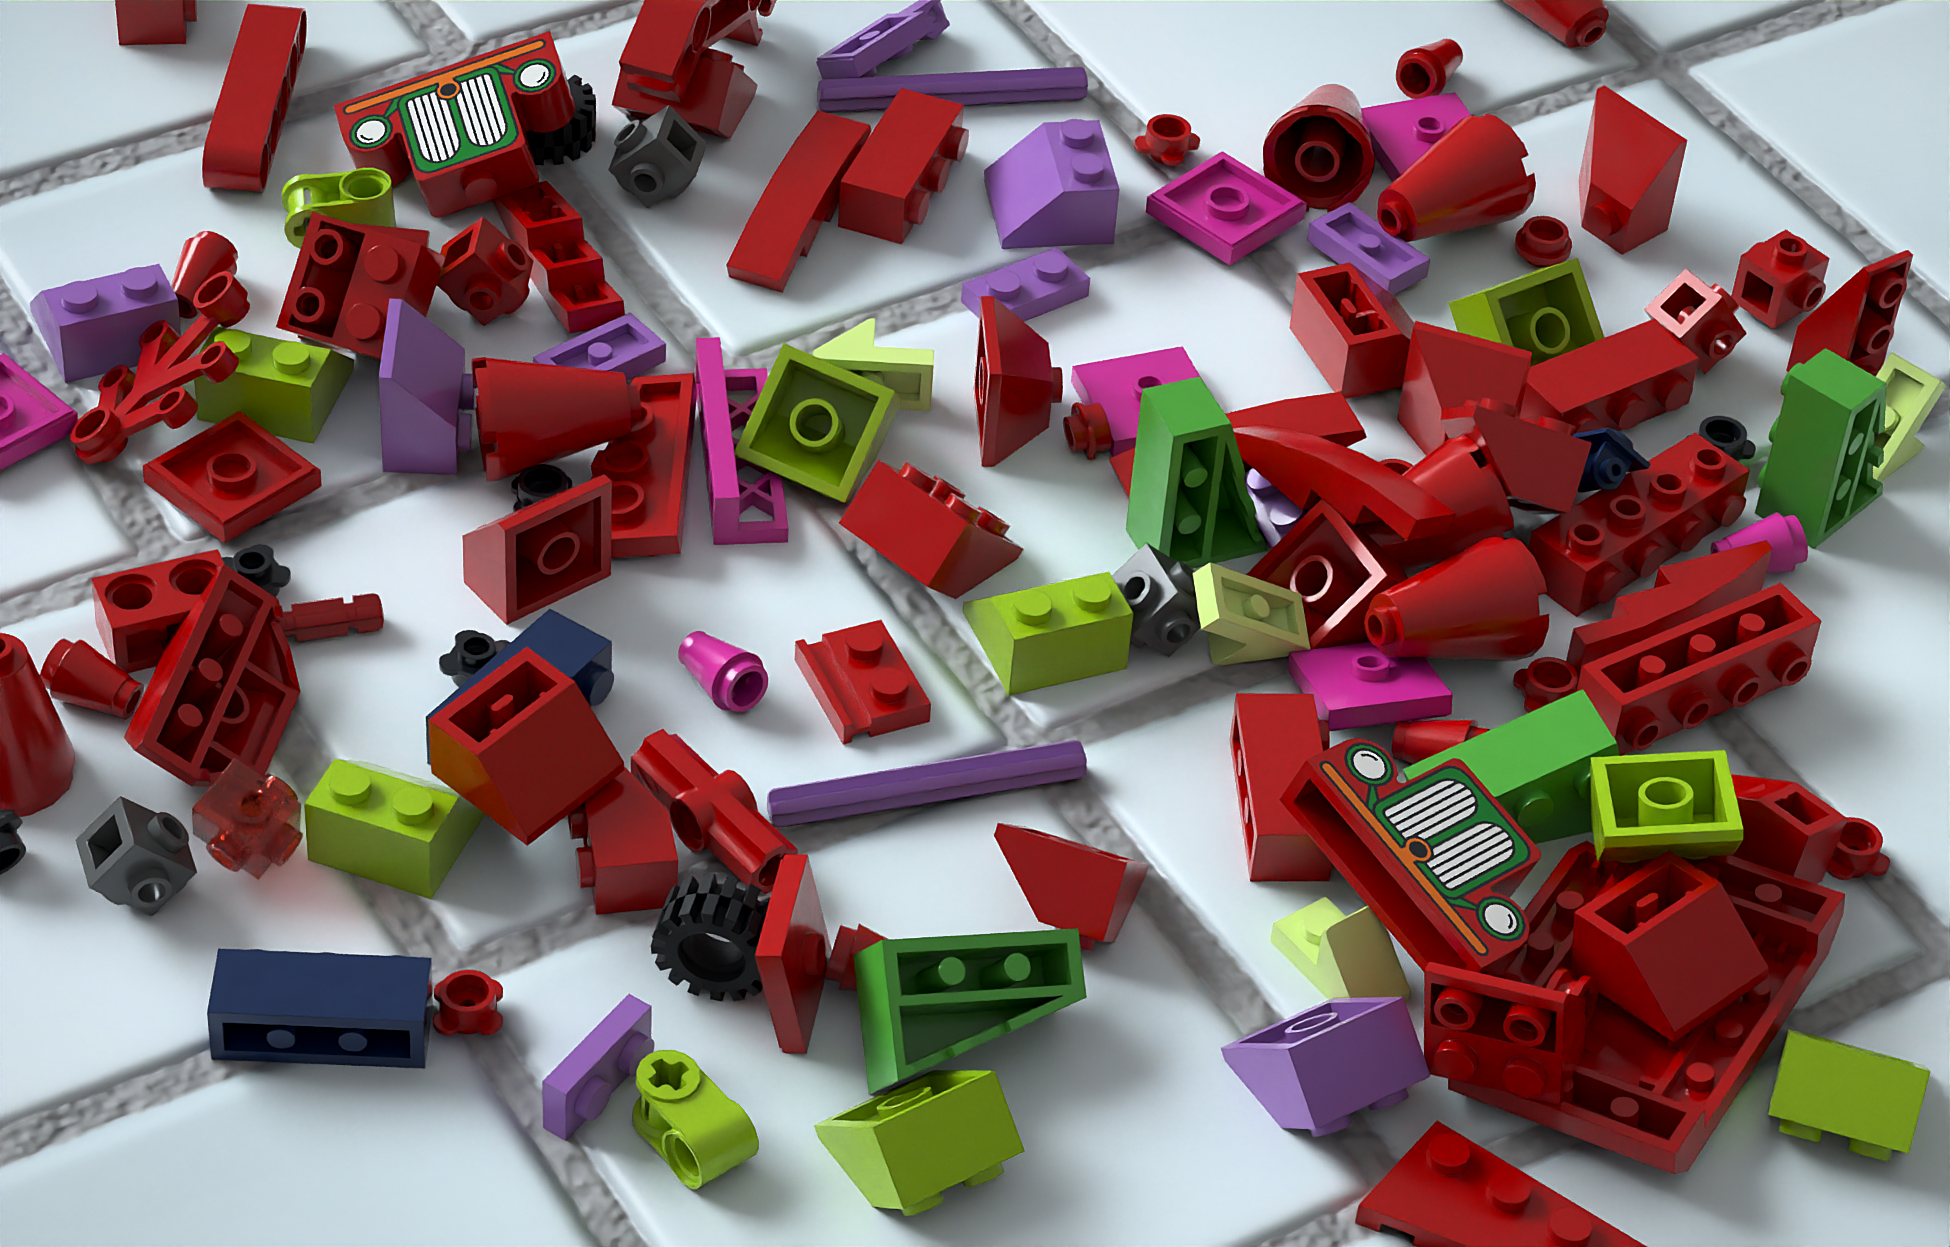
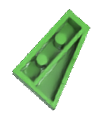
[1755,348,1887,549]
[1126,376,1267,569]
[1403,689,1620,844]
[853,928,1087,1094]

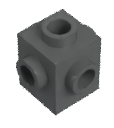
[608,105,708,208]
[1112,543,1201,657]
[75,796,197,916]

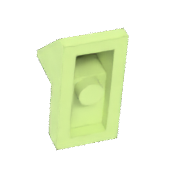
[813,318,934,411]
[1873,352,1947,482]
[1193,562,1310,666]
[1270,896,1410,1002]

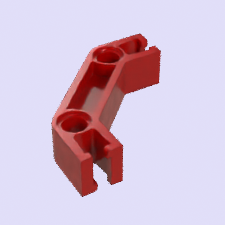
[619,0,777,103]

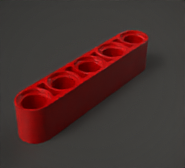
[202,4,307,192]

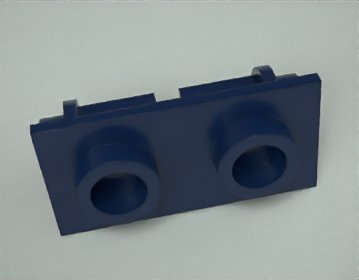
[1573,427,1651,493]

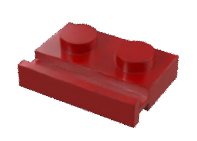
[794,620,931,745]

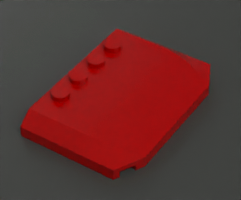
[1448,840,1845,1174]

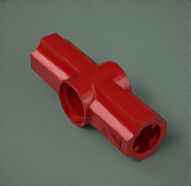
[631,729,798,895]

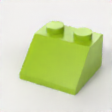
[1448,258,1605,367]
[194,326,354,444]
[734,343,901,504]
[962,572,1134,695]
[1590,750,1743,863]
[304,759,485,899]
[1768,1028,1931,1162]
[814,1070,1025,1216]

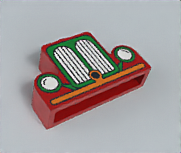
[333,31,575,218]
[1279,738,1541,977]

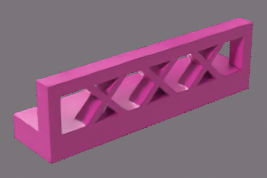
[695,337,789,545]

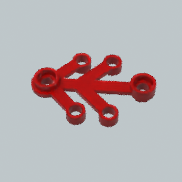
[70,271,250,464]

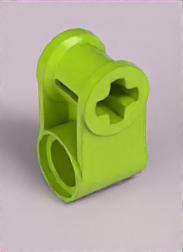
[281,168,396,249]
[632,1050,759,1190]

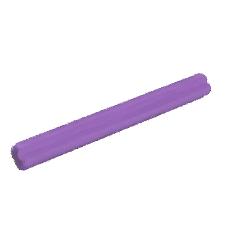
[817,67,1088,112]
[767,740,1087,828]

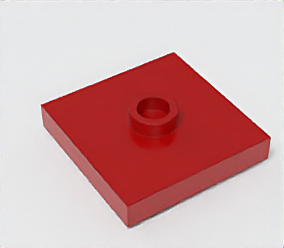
[142,411,322,543]
[755,854,832,1054]

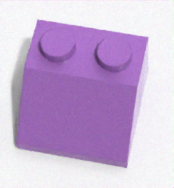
[984,119,1120,249]
[30,264,181,383]
[379,298,477,475]
[1221,997,1431,1137]

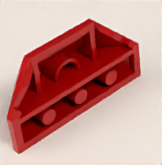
[124,564,301,789]

